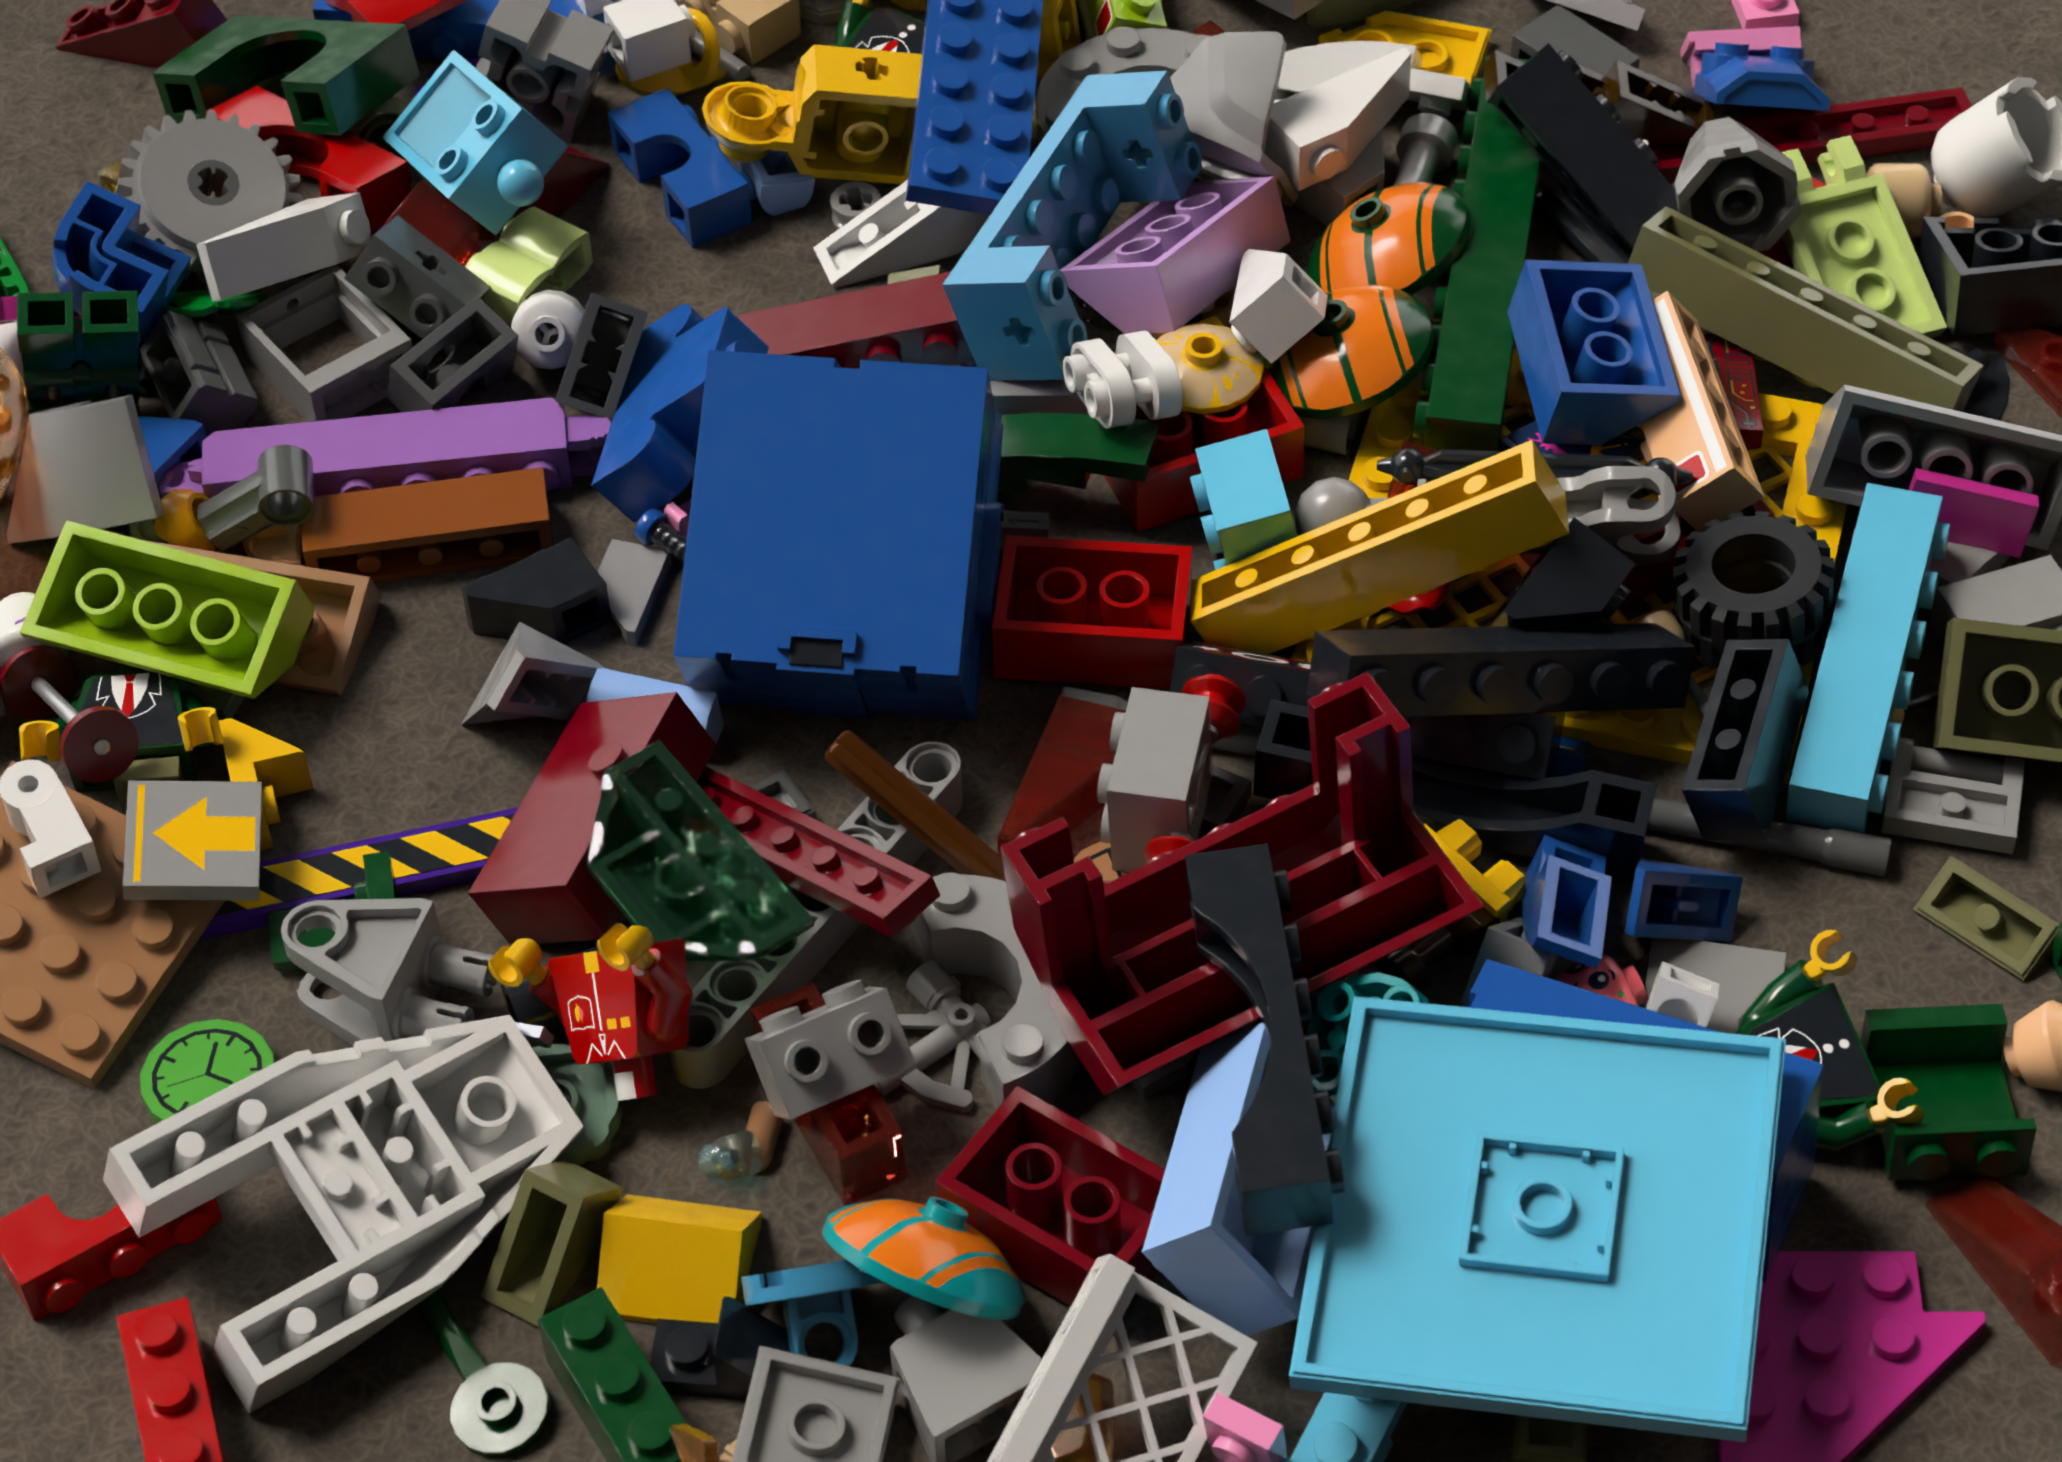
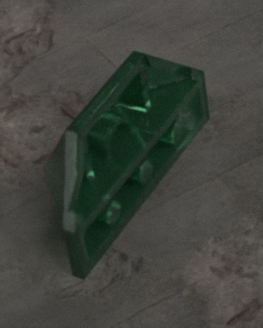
[587,740,814,962]

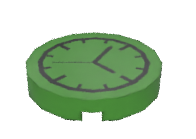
[140,1019,275,1125]

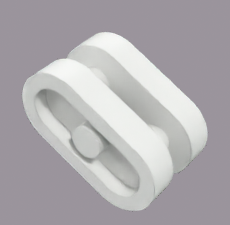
[1063,330,1182,429]

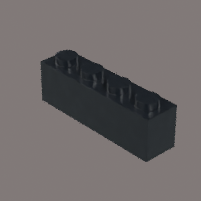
[1488,43,1678,257]

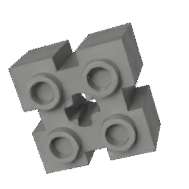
[476,0,614,143]

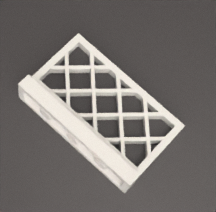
[987,1254,1258,1462]

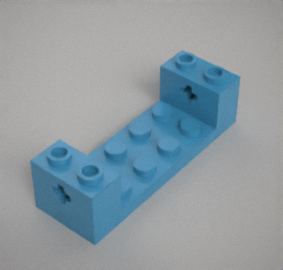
[942,71,1203,380]

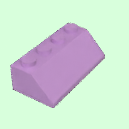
[1060,176,1291,340]

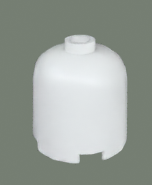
[1931,77,2062,218]

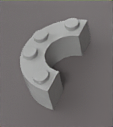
[1036,26,1211,147]
[910,872,1081,1110]

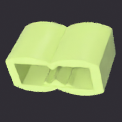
[465,206,593,326]

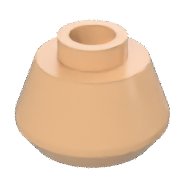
[2004,1000,2062,1092]

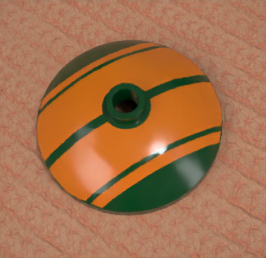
[1307,182,1471,295]
[1261,285,1434,419]

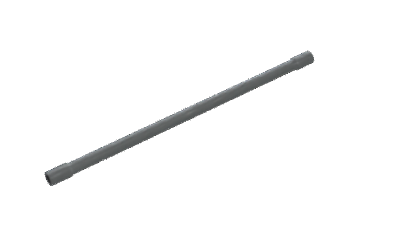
[1057,686,1891,877]

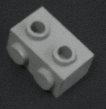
[745,980,917,1120]

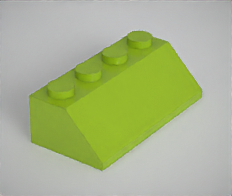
[19,520,315,699]

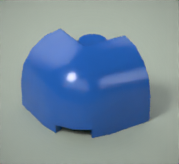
[52,181,191,344]

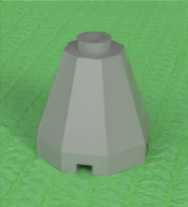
[1674,117,1801,252]

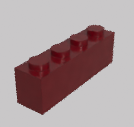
[738,271,974,369]

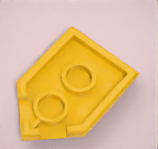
[1318,11,1492,106]

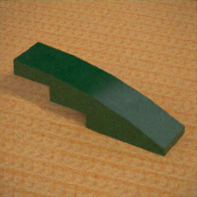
[998,413,1159,496]

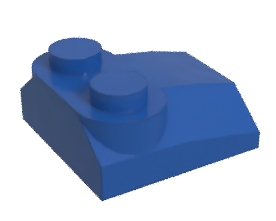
[1694,42,1830,111]

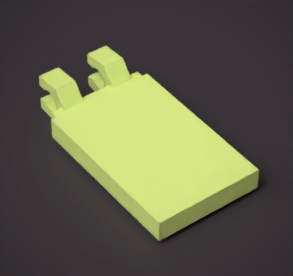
[1781,135,1947,338]

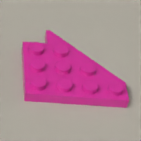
[1717,1251,1986,1462]

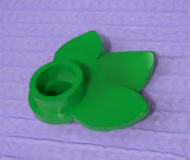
[166,288,268,319]

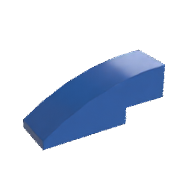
[1523,835,1612,969]

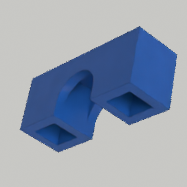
[608,88,755,248]

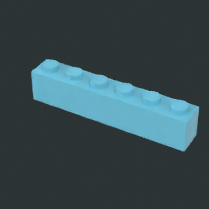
[1786,483,1951,833]

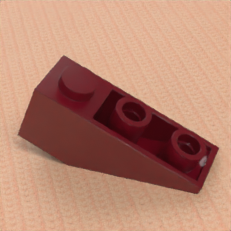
[55,0,227,69]

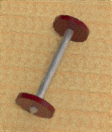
[0,645,139,783]

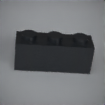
[1681,639,1809,841]

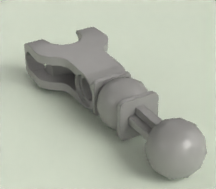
[1294,466,1681,566]

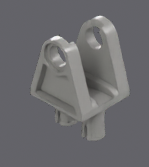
[281,898,498,1045]

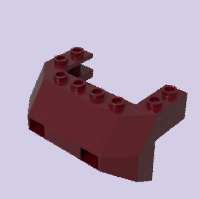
[1000,671,1484,1095]

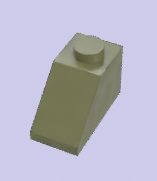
[480,1159,623,1327]

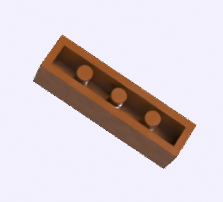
[301,467,554,583]

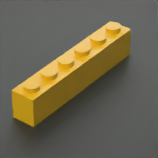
[1190,440,1569,654]

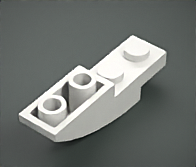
[1275,41,1471,116]

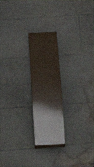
[1483,50,1715,144]

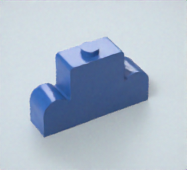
[591,304,769,523]

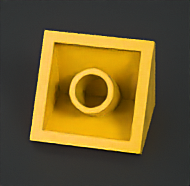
[597,1194,763,1324]

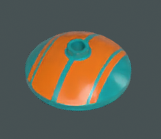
[822,1197,1026,1320]

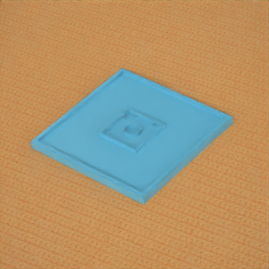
[1289,996,1786,1442]

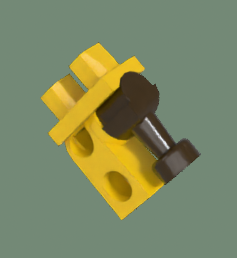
[1376,819,1526,992]

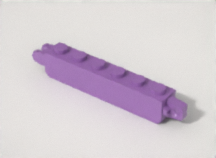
[159,398,611,499]

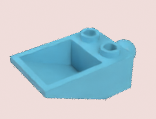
[382,50,569,236]

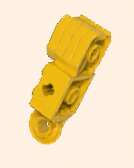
[702,44,1037,185]

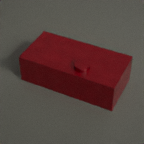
[468,692,717,944]

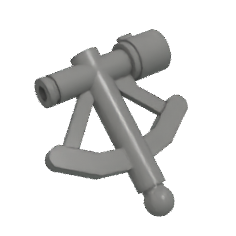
[851,961,991,1113]

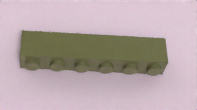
[1628,206,1984,412]

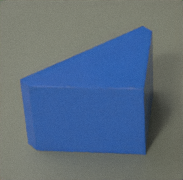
[1625,858,1743,942]

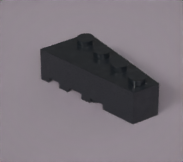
[1919,217,2062,338]

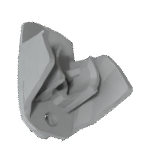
[1170,31,1299,207]

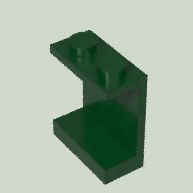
[1861,1004,2037,1181]

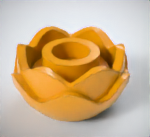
[154,489,217,551]

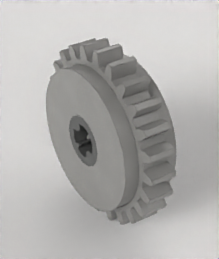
[115,109,303,284]

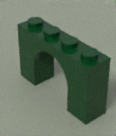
[152,15,420,135]

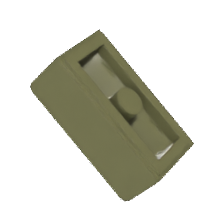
[1913,856,2059,982]

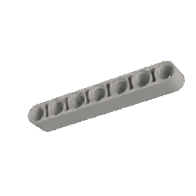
[668,741,963,1089]

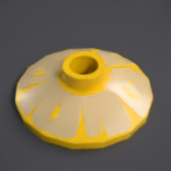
[1156,323,1264,414]

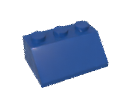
[1507,260,1681,445]

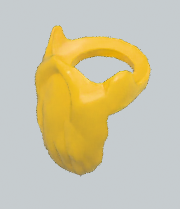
[615,8,726,96]

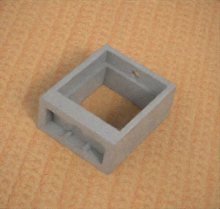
[236,265,412,422]

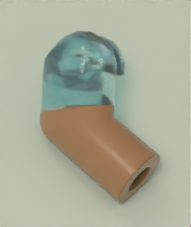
[698,1101,784,1181]

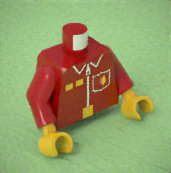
[488,923,693,1101]

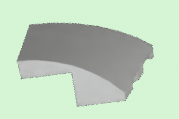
[7,395,164,544]

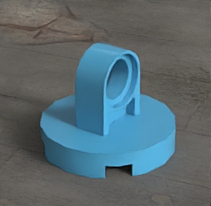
[741,1260,885,1366]

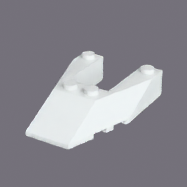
[103,1015,584,1413]

